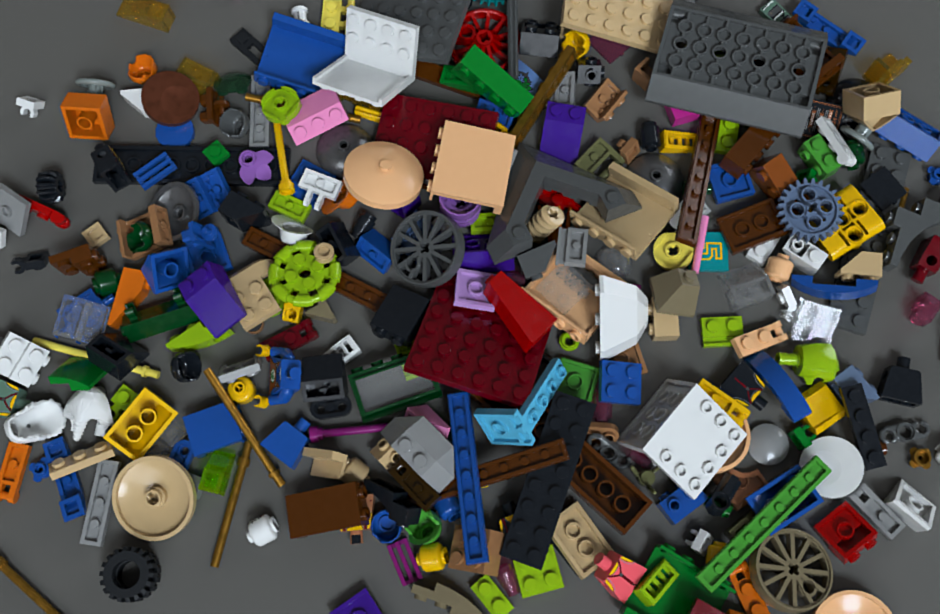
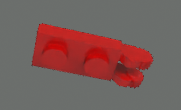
[18,194,70,229]

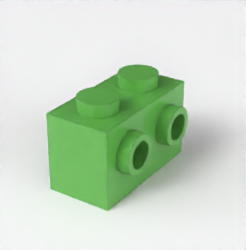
[797,133,842,182]

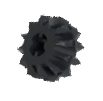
[35,170,66,204]

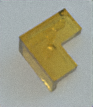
[862,54,913,85]

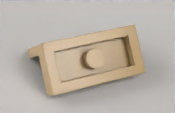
[302,447,348,480]

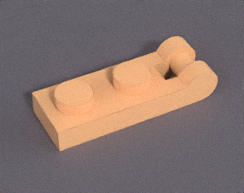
[730,320,789,359]

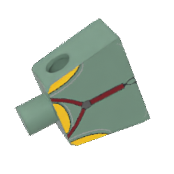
[0,379,32,418]

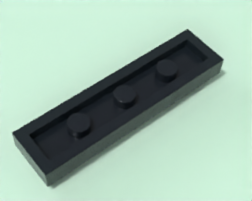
[839,383,887,471]

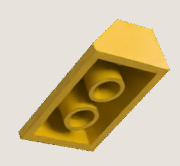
[103,387,178,460]

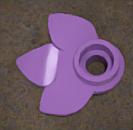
[239,150,274,185]

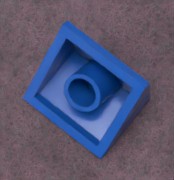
[141,245,190,294]

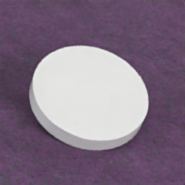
[799,436,864,499]

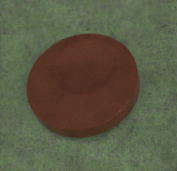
[141,71,200,127]

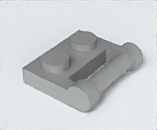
[218,353,263,384]

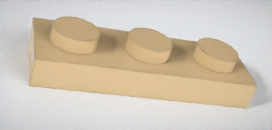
[48,441,115,481]

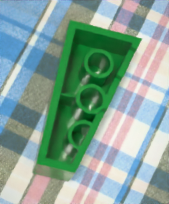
[450,44,534,118]

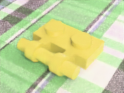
[321,0,355,35]

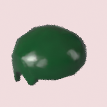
[127,221,154,253]

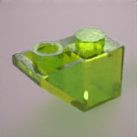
[198,450,236,496]

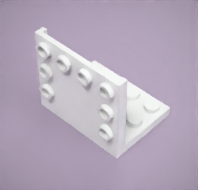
[312,5,420,107]
[616,379,747,500]

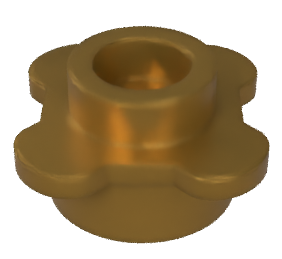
[909,447,931,469]

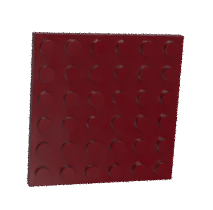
[403,270,551,409]

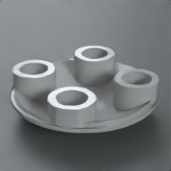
[748,423,789,465]

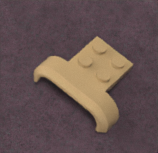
[228,259,282,332]

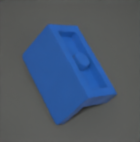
[356,229,402,274]

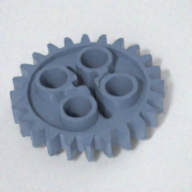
[776,178,845,243]

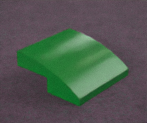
[48,357,107,391]

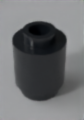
[640,121,661,152]

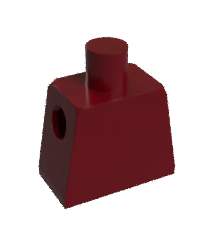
[909,235,940,284]

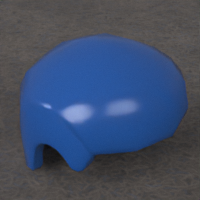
[371,509,403,544]

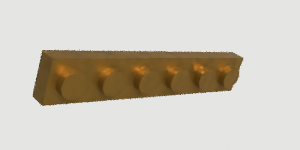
[508,45,577,150]

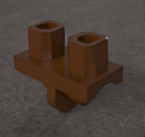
[199,87,230,127]

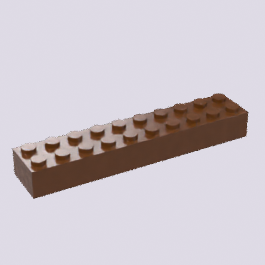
[469,393,653,536]

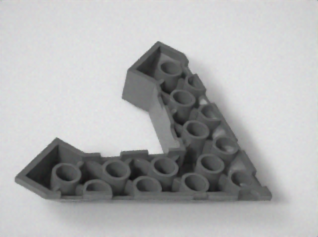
[486,142,642,265]

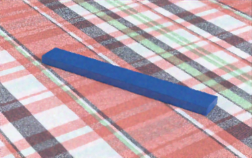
[447,391,489,566]

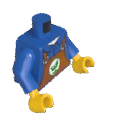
[254,344,301,409]

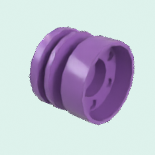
[439,196,481,228]

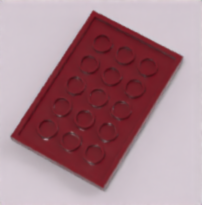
[375,95,500,180]

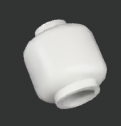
[246,514,280,546]

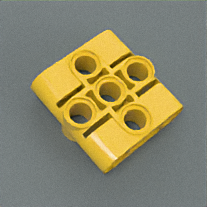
[808,184,886,262]

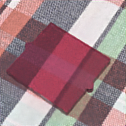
[590,36,631,64]

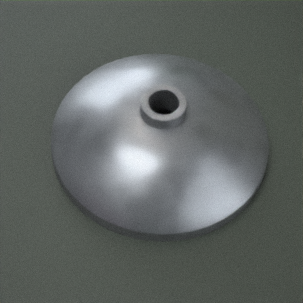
[316,124,373,179]
[628,153,684,198]
[151,182,199,241]

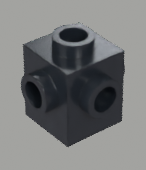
[576,57,605,87]

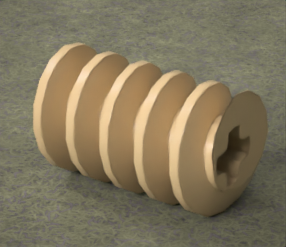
[527,205,565,244]

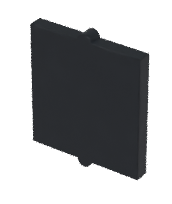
[859,166,908,212]

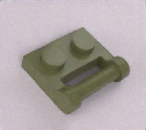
[574,137,625,179]

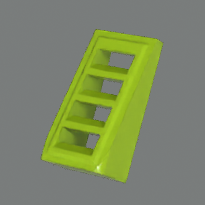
[633,558,680,607]

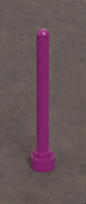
[309,423,389,443]

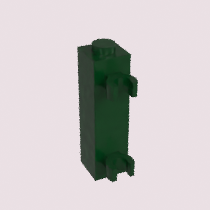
[120,287,200,343]

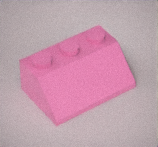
[286,89,350,146]

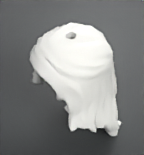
[4,398,67,444]

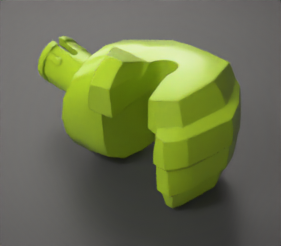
[775,343,839,385]

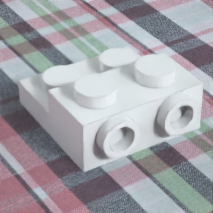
[0,331,50,388]

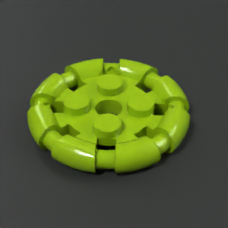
[268,240,342,307]

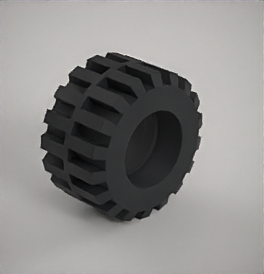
[99,546,161,603]

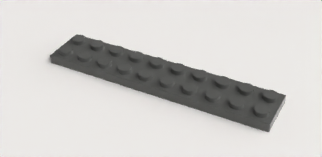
[823,143,912,336]

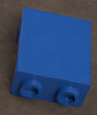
[182,402,247,459]

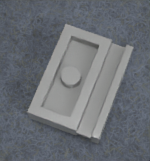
[546,71,577,110]
[555,227,588,268]

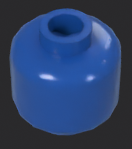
[434,495,461,522]

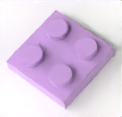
[453,268,496,312]

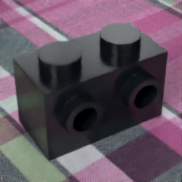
[315,222,361,266]

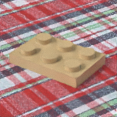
[552,501,614,580]

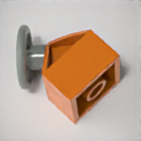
[60,78,116,140]

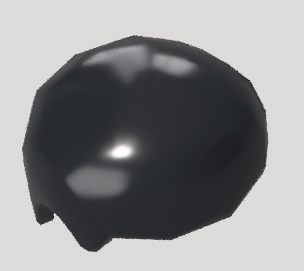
[170,351,202,383]

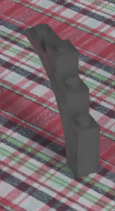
[882,197,940,272]

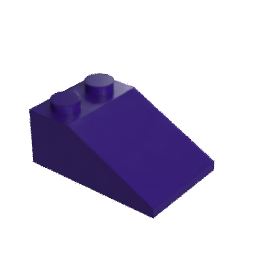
[539,101,587,165]
[178,261,247,338]

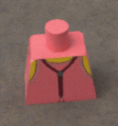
[594,550,647,604]

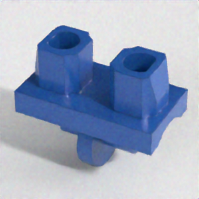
[181,221,219,250]

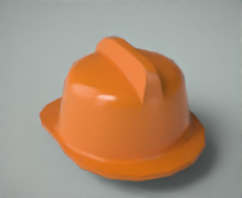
[321,179,358,215]

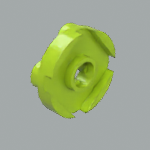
[261,86,302,125]

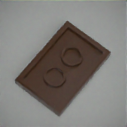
[715,197,789,256]

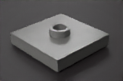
[0,183,31,237]

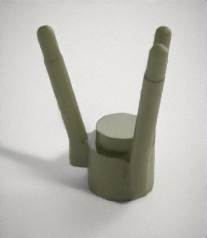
[630,466,660,495]

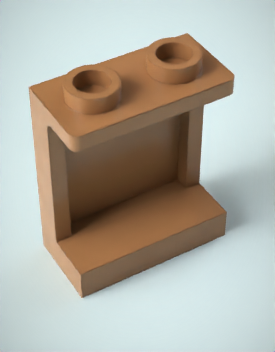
[116,204,173,261]

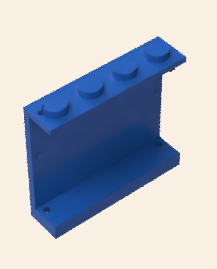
[254,12,346,98]

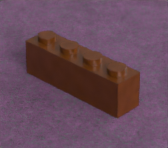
[719,127,781,180]

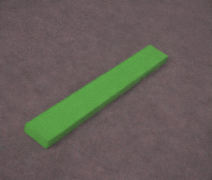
[694,455,832,593]

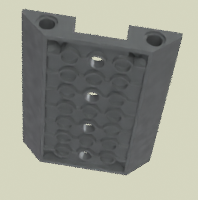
[645,0,828,139]

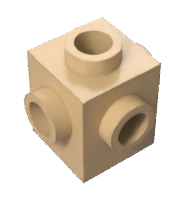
[370,438,400,469]

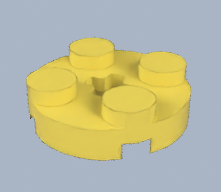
[653,231,694,271]

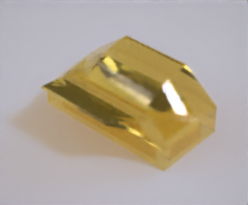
[176,57,220,96]

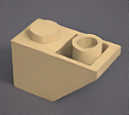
[834,251,883,282]
[648,297,680,341]

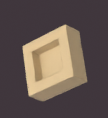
[81,221,111,249]

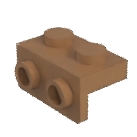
[582,78,628,123]

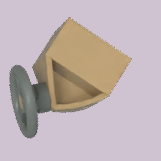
[840,82,901,151]

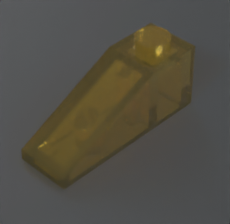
[116,0,176,33]

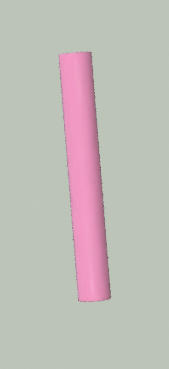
[691,215,709,274]

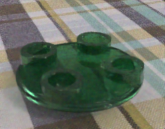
[213,72,252,96]

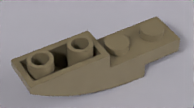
[411,582,483,614]

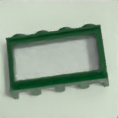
[348,353,443,423]

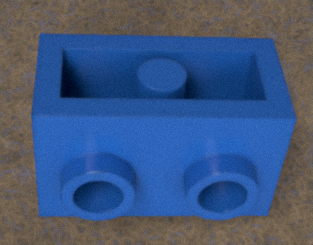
[656,484,709,525]

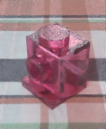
[909,292,940,327]

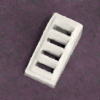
[323,334,362,364]

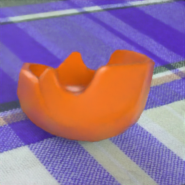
[128,54,158,84]

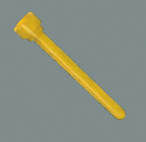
[273,123,295,196]

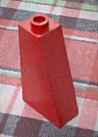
[483,271,557,353]

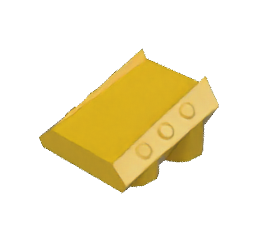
[800,381,846,435]

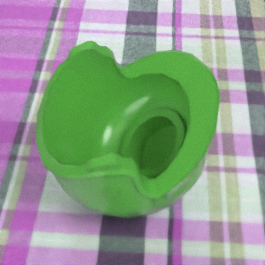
[405,509,442,545]

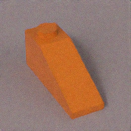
[107,267,151,330]

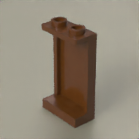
[285,481,371,539]

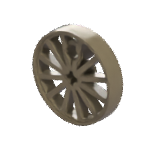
[749,528,833,614]

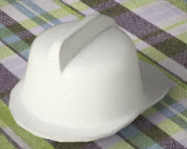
[271,215,313,246]

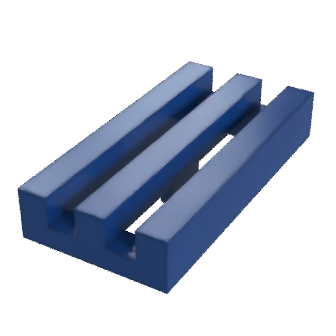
[133,152,177,191]

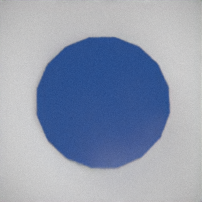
[156,120,195,146]

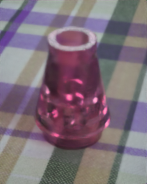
[496,562,520,597]

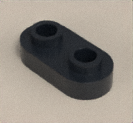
[310,397,352,420]

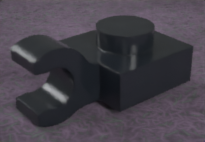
[11,251,50,274]

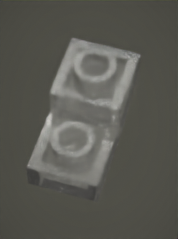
[145,419,187,457]

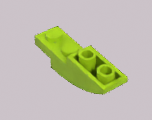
[165,321,235,352]

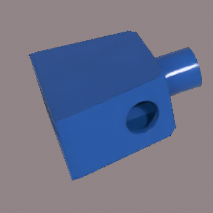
[260,417,311,470]

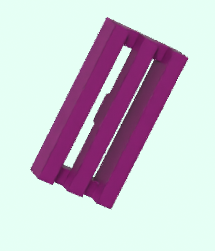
[387,538,423,587]

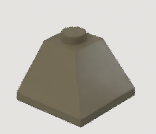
[649,268,700,318]

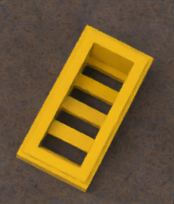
[658,130,696,153]

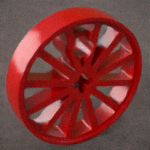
[451,8,520,71]

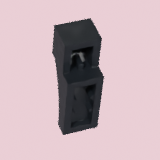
[363,478,422,528]

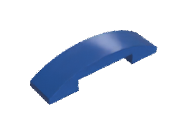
[792,0,867,56]
[791,274,879,300]
[744,350,812,423]
[42,436,86,522]

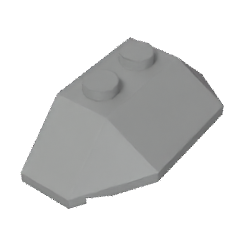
[380,416,455,493]

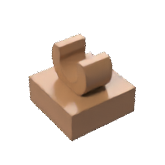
[616,137,640,165]

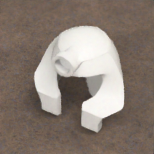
[63,386,114,441]

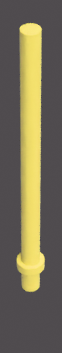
[32,337,161,379]

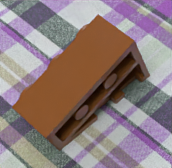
[749,153,810,215]

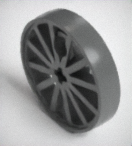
[390,210,465,288]

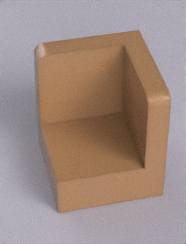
[632,57,653,91]

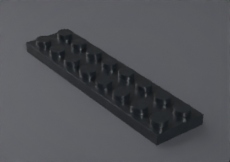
[500,390,597,570]

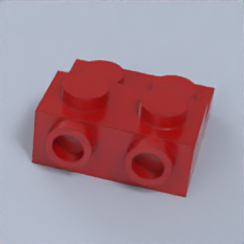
[813,501,878,564]

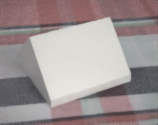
[883,479,936,532]

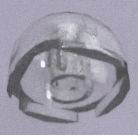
[593,245,633,280]

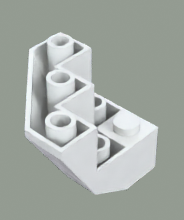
[595,275,648,361]

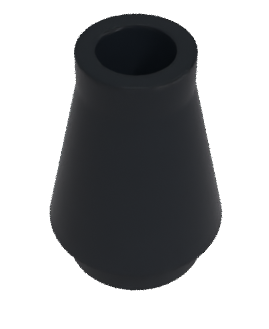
[351,210,377,240]

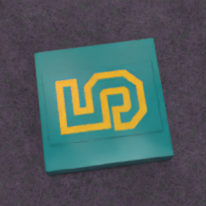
[687,232,729,272]

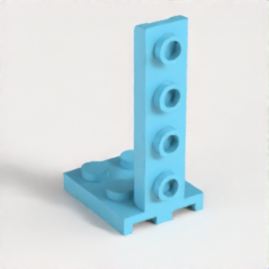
[473,358,567,446]

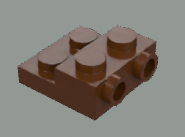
[48,243,108,276]

